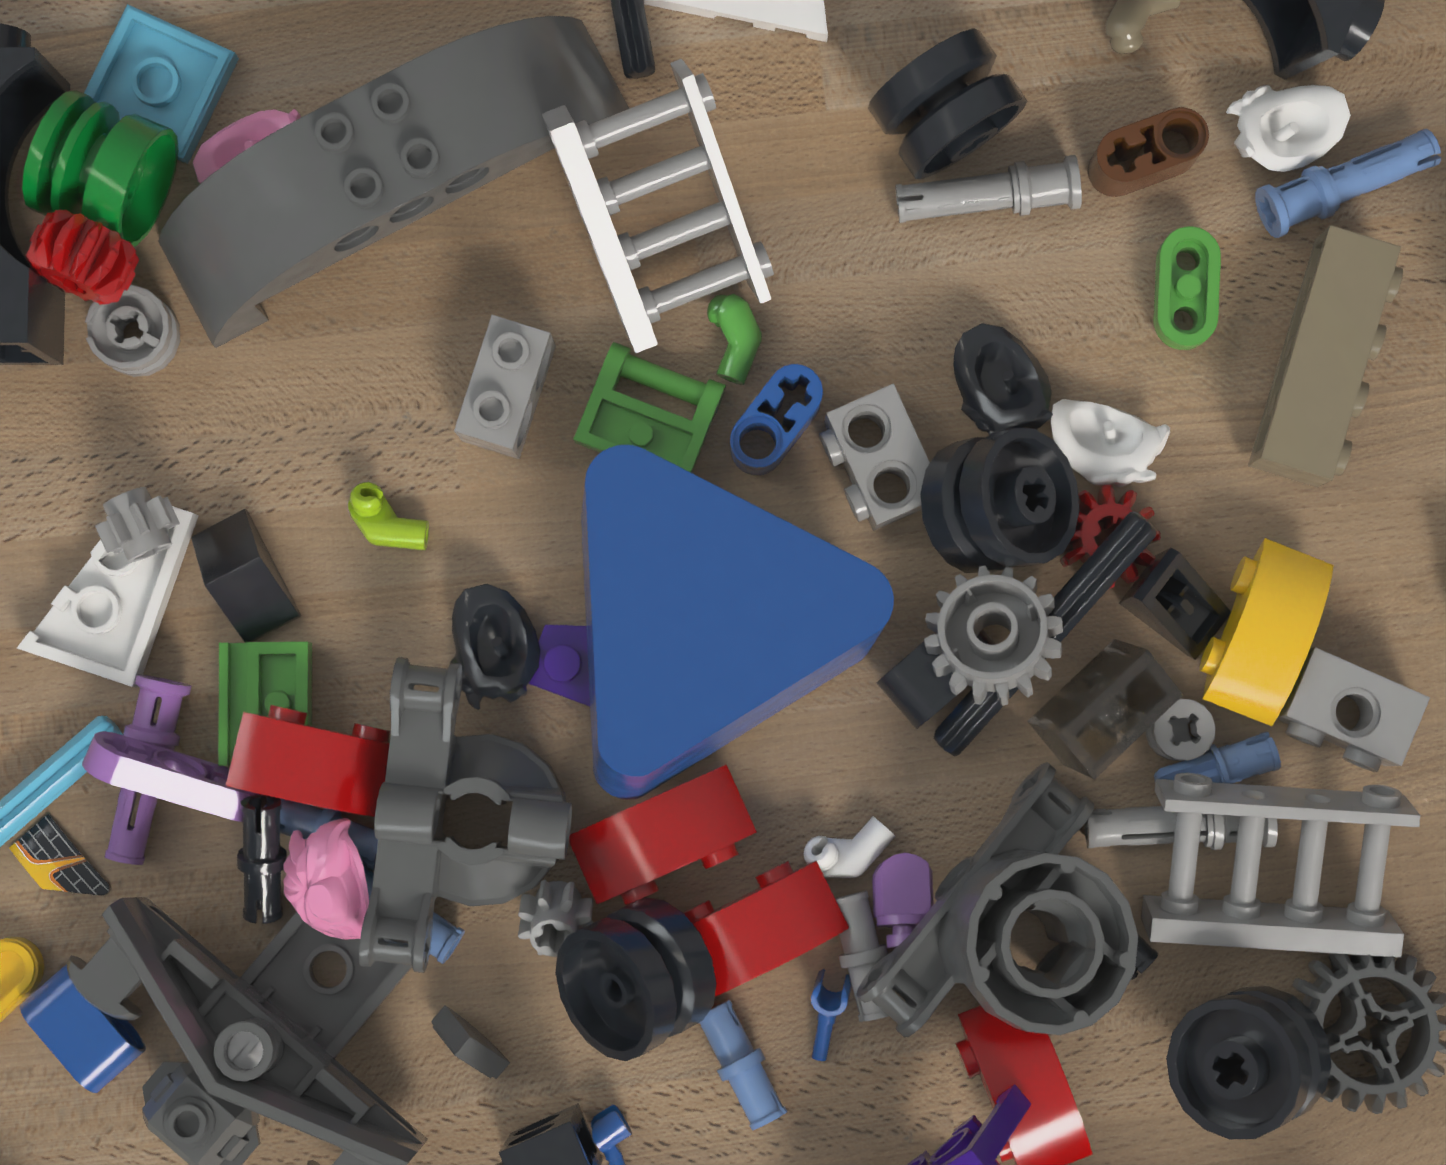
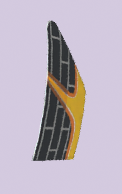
[9,814,110,895]

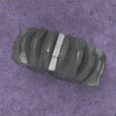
[1292,953,1446,1114]

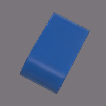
[730,364,823,475]
[20,964,146,1093]

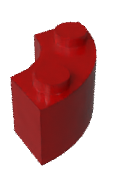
[225,705,391,817]
[569,764,757,905]
[683,861,849,997]
[955,1005,1093,1165]

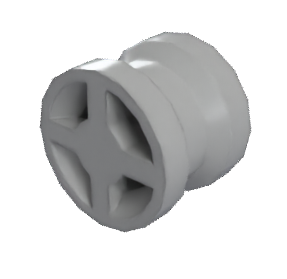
[1145,699,1215,761]

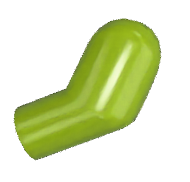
[348,482,429,551]

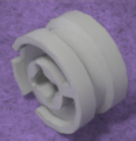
[85,285,181,377]

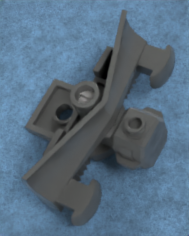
[67,897,428,1165]

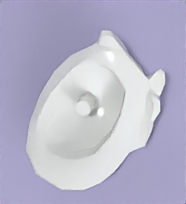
[1226,85,1351,172]
[1051,399,1170,487]

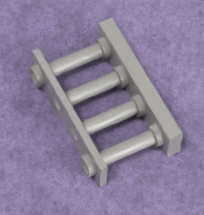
[542,59,774,353]
[1141,773,1421,958]

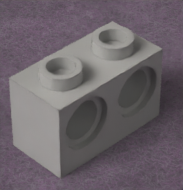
[454,315,556,459]
[819,383,930,531]

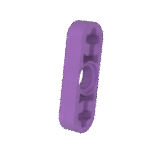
[82,731,263,822]

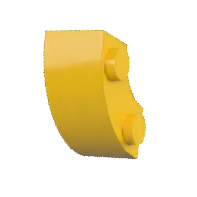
[1199,538,1334,727]

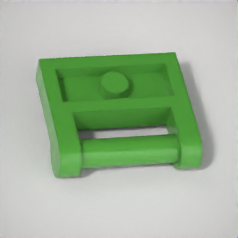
[573,342,726,473]

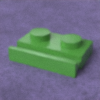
[218,641,312,766]

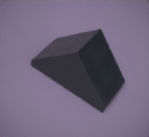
[191,509,302,643]
[1119,547,1231,660]

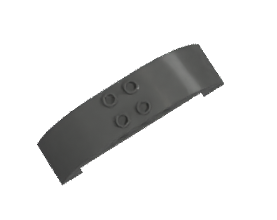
[158,16,630,348]

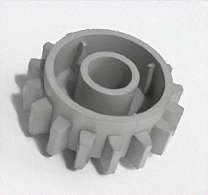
[924,566,1063,706]

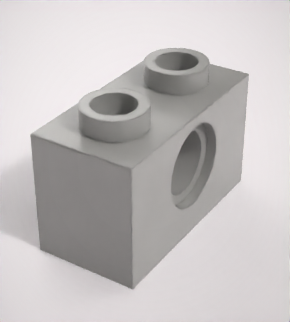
[1277,647,1430,772]

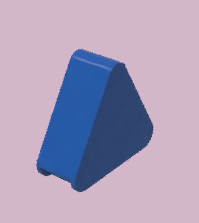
[581,445,894,800]

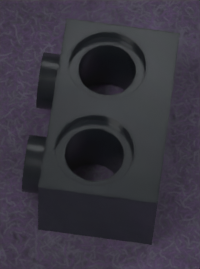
[495,1103,603,1165]

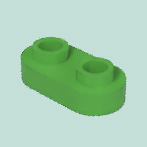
[1153,226,1221,350]

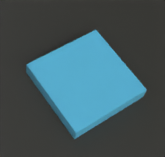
[84,4,239,164]

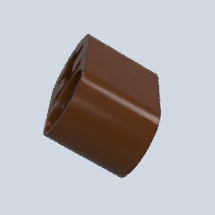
[1088,107,1209,197]

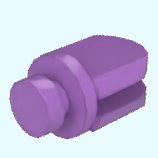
[872,853,934,949]

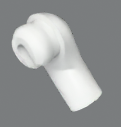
[803,816,896,878]

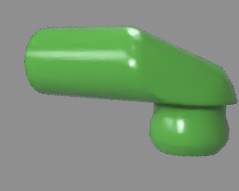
[707,294,762,385]

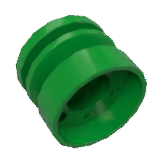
[22,90,179,247]

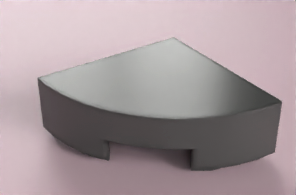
[431,1005,510,1079]

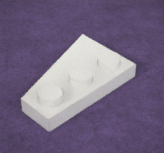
[17,506,198,688]

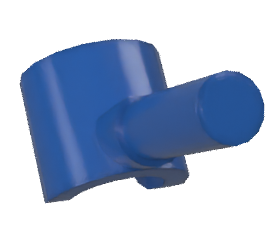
[811,969,852,1061]
[591,1105,632,1165]

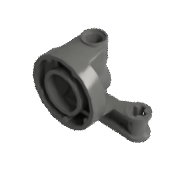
[359,657,572,973]
[856,762,1138,1038]

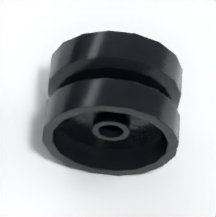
[868,28,1027,179]
[920,428,1080,573]
[555,897,716,1061]
[1166,986,1332,1140]

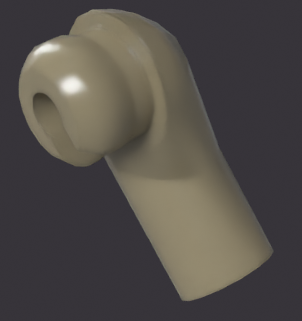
[1106,0,1180,54]

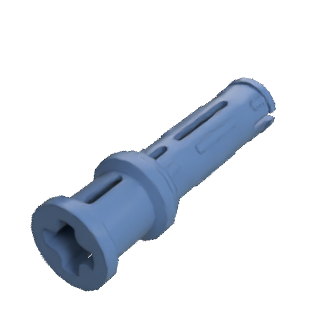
[1255,129,1441,238]

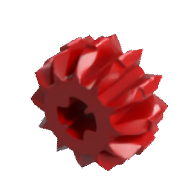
[26,210,140,305]
[1060,484,1161,589]

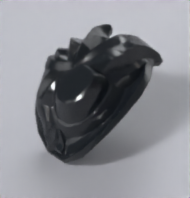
[953,323,1053,435]
[450,584,540,710]

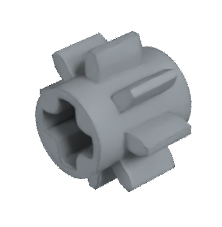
[95,487,180,563]
[518,880,594,957]

